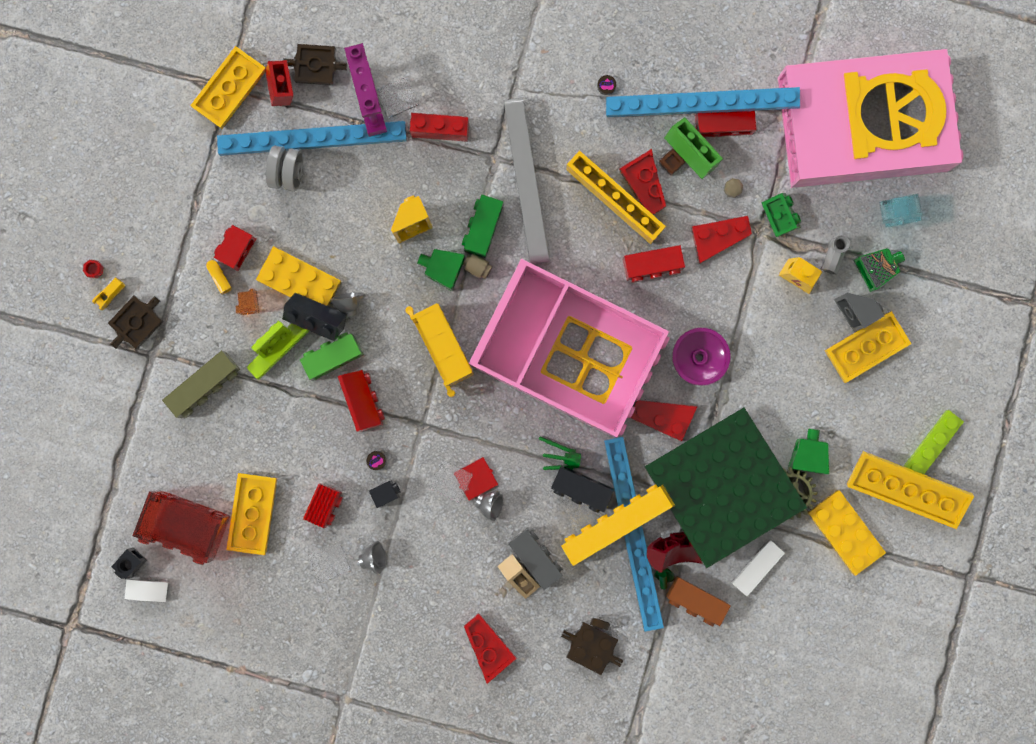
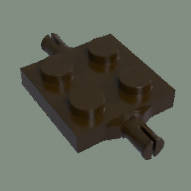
[283,44,348,86]
[108,295,164,349]
[561,622,623,675]

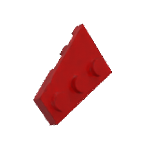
[619,149,666,215]
[691,216,752,264]
[631,400,697,441]
[464,613,517,684]

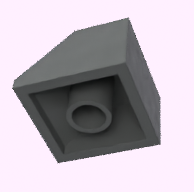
[834,292,884,332]

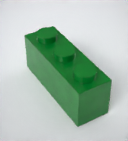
[462,194,504,258]

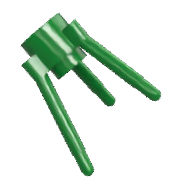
[539,436,581,470]

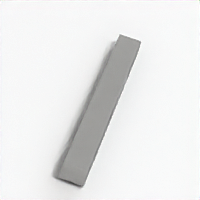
[504,97,549,264]

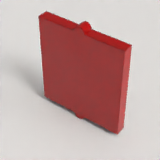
[454,457,498,500]

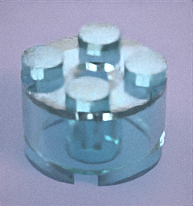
[879,193,923,228]

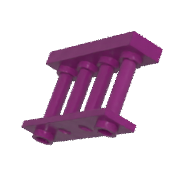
[344,43,387,137]

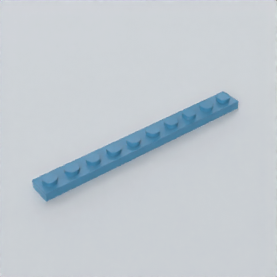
[606,87,800,117]
[217,121,407,156]
[604,437,664,632]

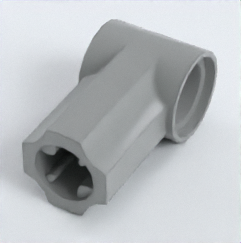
[821,235,850,275]

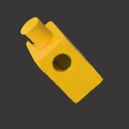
[779,257,822,294]

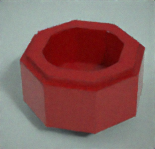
[83,260,104,279]

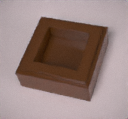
[659,149,686,176]

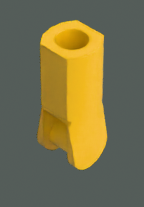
[206,260,232,295]
[92,277,126,310]

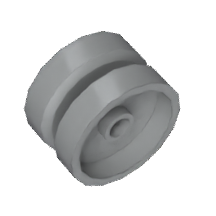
[266,145,303,192]

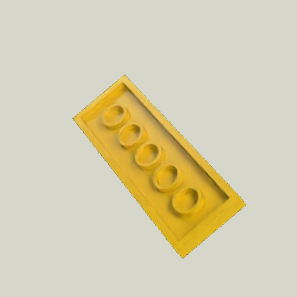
[847,451,974,529]

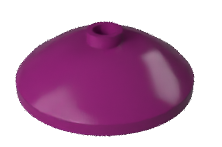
[672,328,731,386]

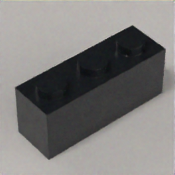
[282,293,347,341]
[551,465,614,513]

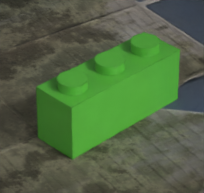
[664,117,723,179]
[299,332,364,381]

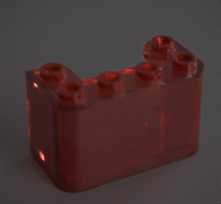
[132,490,230,565]

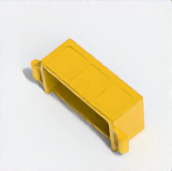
[405,303,474,398]

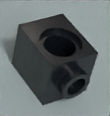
[369,480,401,508]
[111,548,147,580]

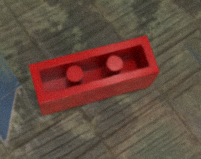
[695,111,756,137]
[410,113,469,142]
[623,245,685,283]

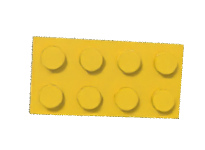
[190,46,266,129]
[256,246,342,307]
[824,311,912,383]
[226,473,278,555]
[808,490,886,576]

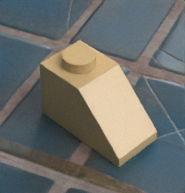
[497,554,540,599]

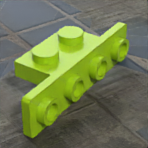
[247,321,309,380]

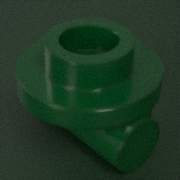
[655,568,675,590]

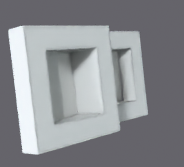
[124,579,168,602]

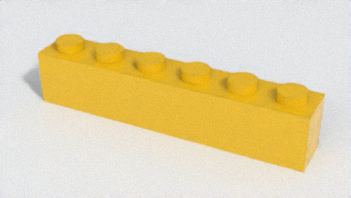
[566,150,666,245]
[561,484,675,566]

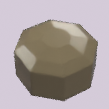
[724,178,743,198]

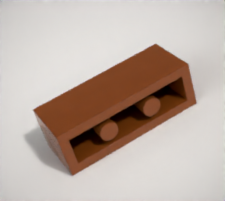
[666,576,731,627]

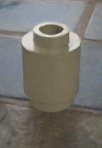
[463,253,493,279]

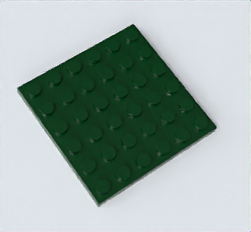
[644,407,807,568]

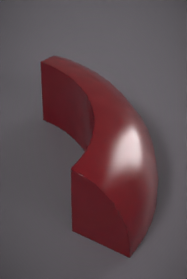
[647,532,703,573]

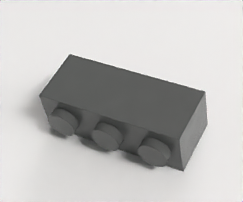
[508,528,563,590]

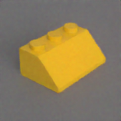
[391,195,433,243]

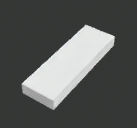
[732,540,785,596]

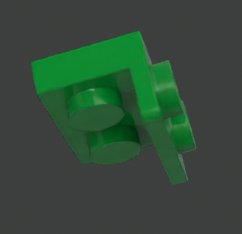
[761,193,801,237]

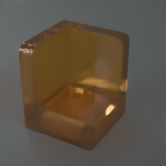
[235,288,259,315]

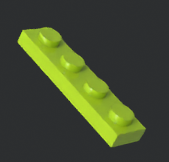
[903,410,964,474]

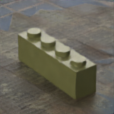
[162,350,240,419]

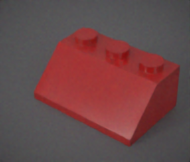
[337,370,385,432]

